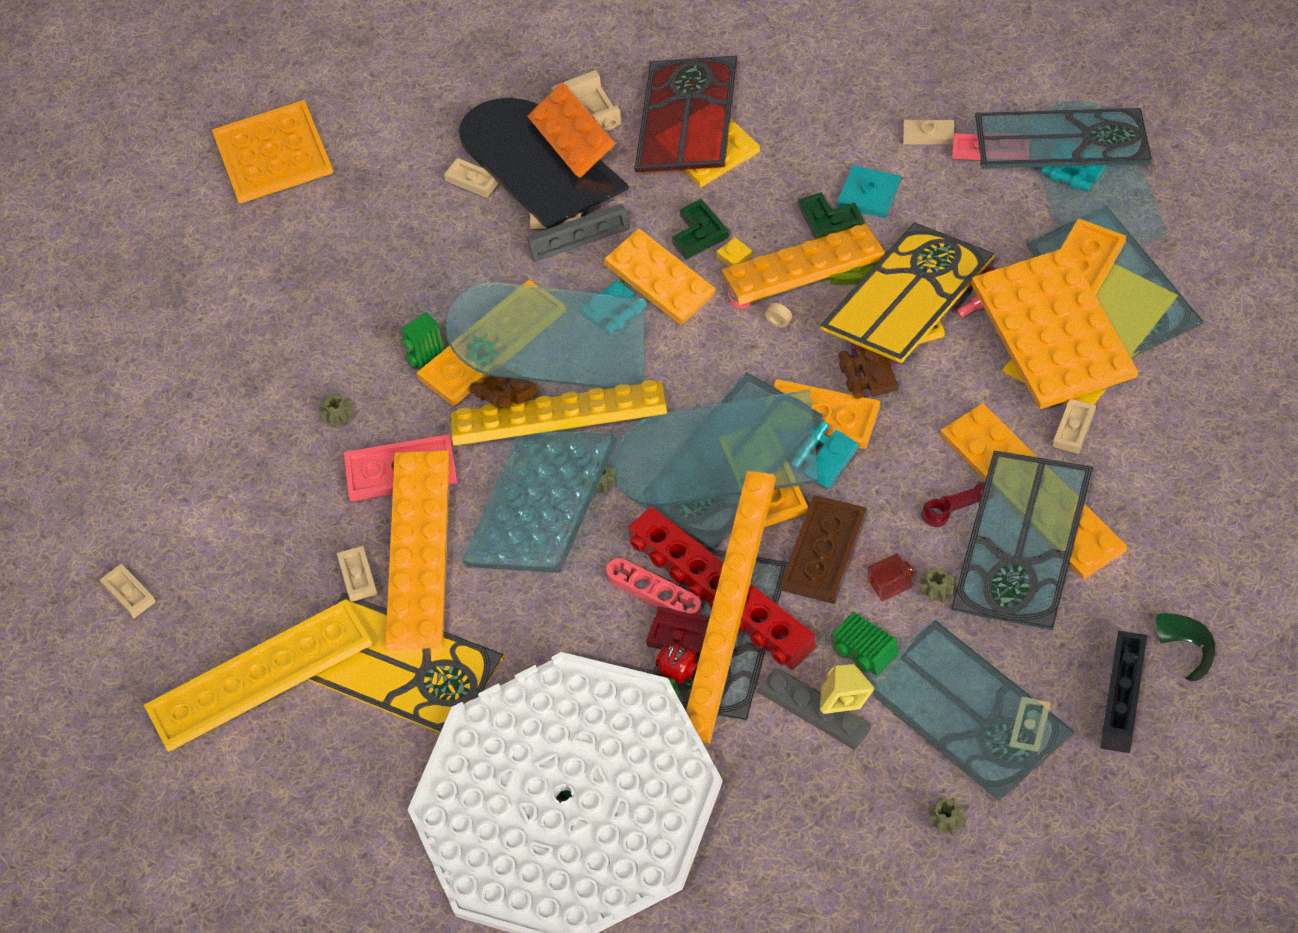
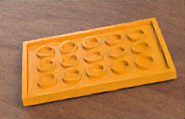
[971,247,1138,410]

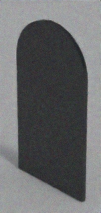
[459,98,629,229]

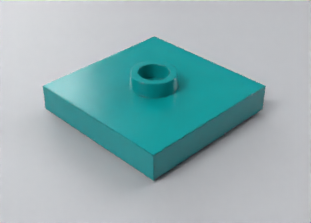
[837,165,901,219]

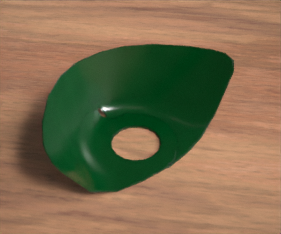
[1155,613,1215,681]

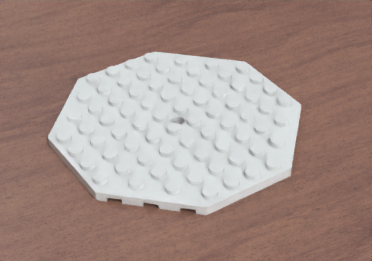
[408,652,723,933]

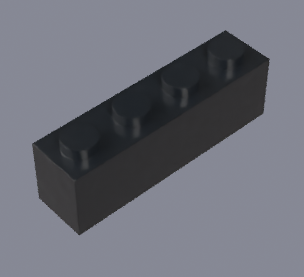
[1100,630,1147,753]

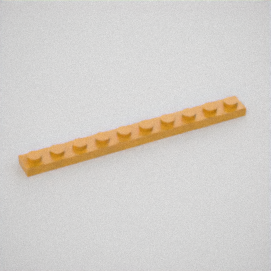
[686,471,776,744]

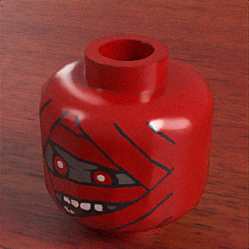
[655,643,698,685]

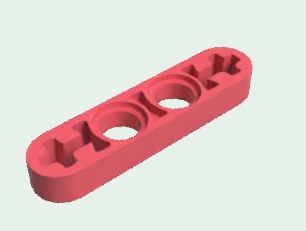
[606,558,702,616]

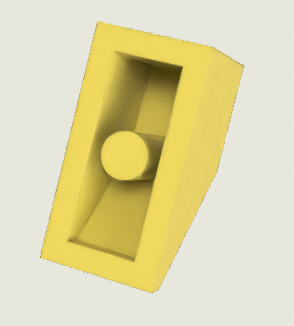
[820,664,875,714]

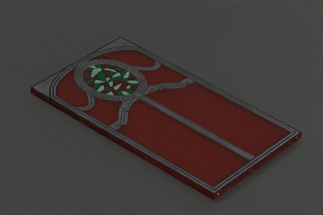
[634,56,738,173]

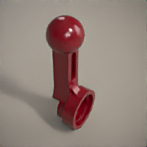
[921,482,995,527]

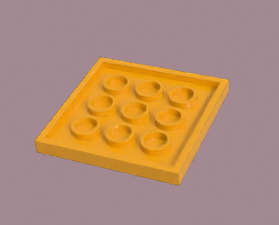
[212,100,333,204]

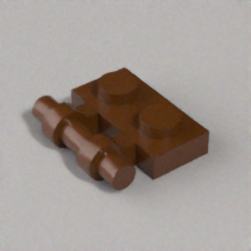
[838,347,898,399]
[469,368,539,409]

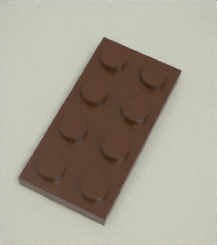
[780,495,867,604]

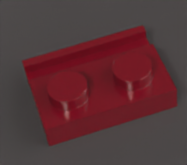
[646,606,710,658]

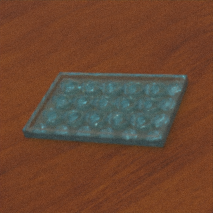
[462,432,617,573]

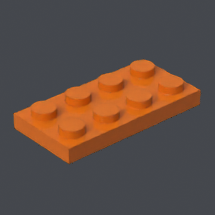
[528,82,616,178]

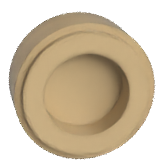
[765,303,792,328]

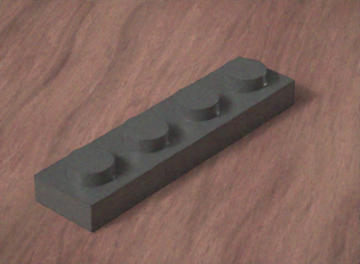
[527,204,629,262]
[758,668,871,750]

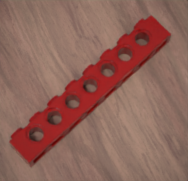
[628,506,815,670]

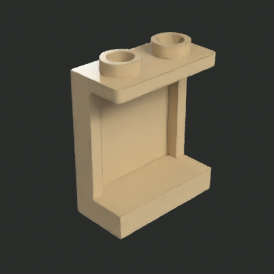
[551,70,621,130]

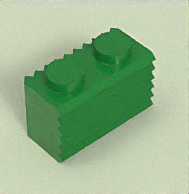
[400,312,445,370]
[831,611,899,676]

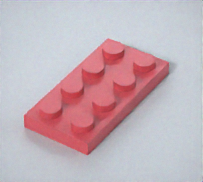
[344,434,457,502]

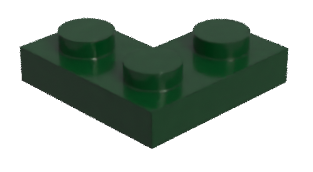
[798,192,864,239]
[672,199,729,259]

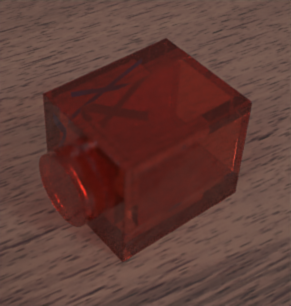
[868,553,914,602]

